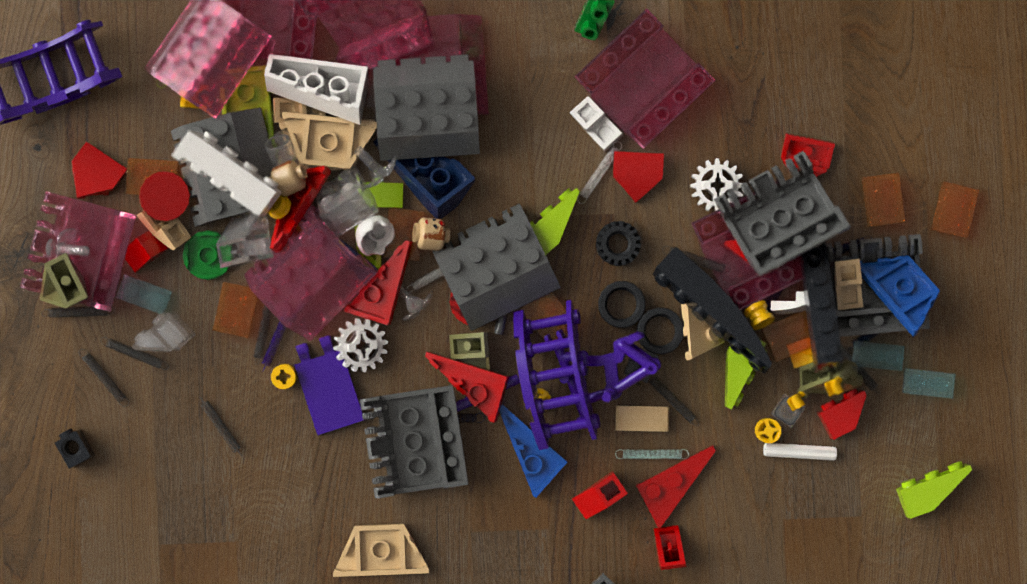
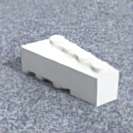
[264,54,369,125]
[172,131,282,216]

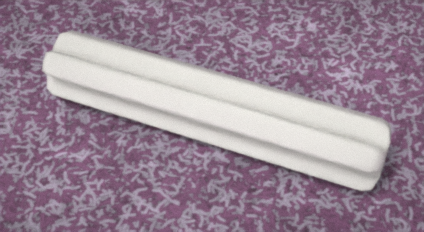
[763,443,837,460]

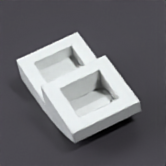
[570,96,623,152]
[770,291,806,315]

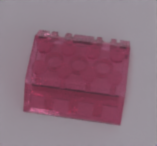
[20,191,137,312]
[244,205,378,341]

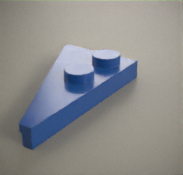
[500,404,567,498]

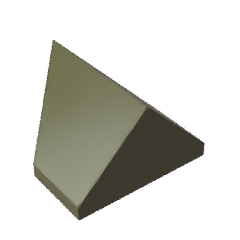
[40,253,89,309]
[449,332,491,371]

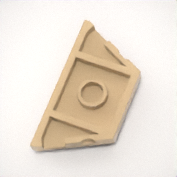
[282,112,377,170]
[333,523,429,577]

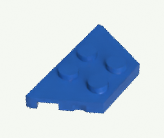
[860,255,940,337]

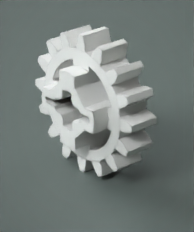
[690,158,743,213]
[333,318,388,372]

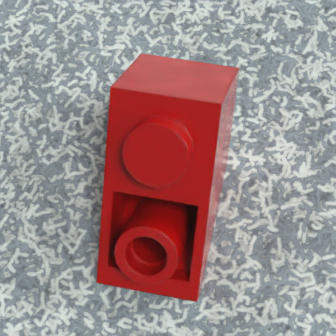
[817,388,867,440]
[572,471,628,519]

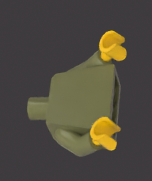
[787,359,863,411]

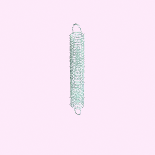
[615,449,689,459]

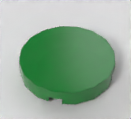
[183,230,233,280]

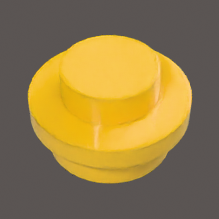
[268,195,291,219]

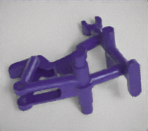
[544,330,662,420]

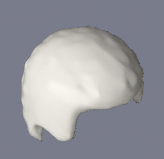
[355,215,395,256]

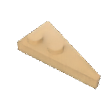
[681,304,725,361]

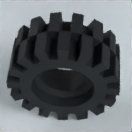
[596,221,641,266]

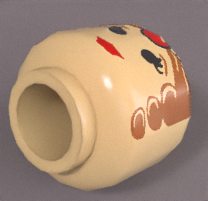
[270,160,308,197]
[412,217,450,251]

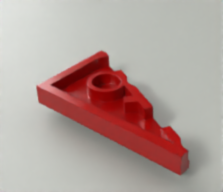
[270,166,331,253]
[344,240,413,325]
[425,352,509,423]
[636,445,716,528]

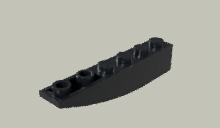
[800,241,843,373]
[653,247,773,374]

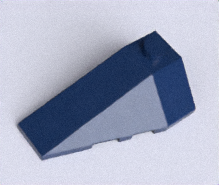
[373,138,476,219]

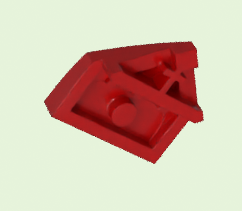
[781,133,835,177]
[72,142,127,199]
[613,151,664,203]

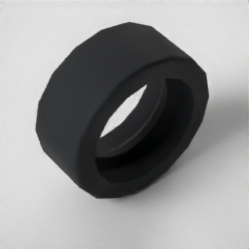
[598,281,645,328]
[636,308,684,355]

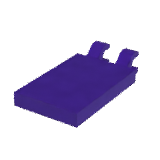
[295,335,365,435]

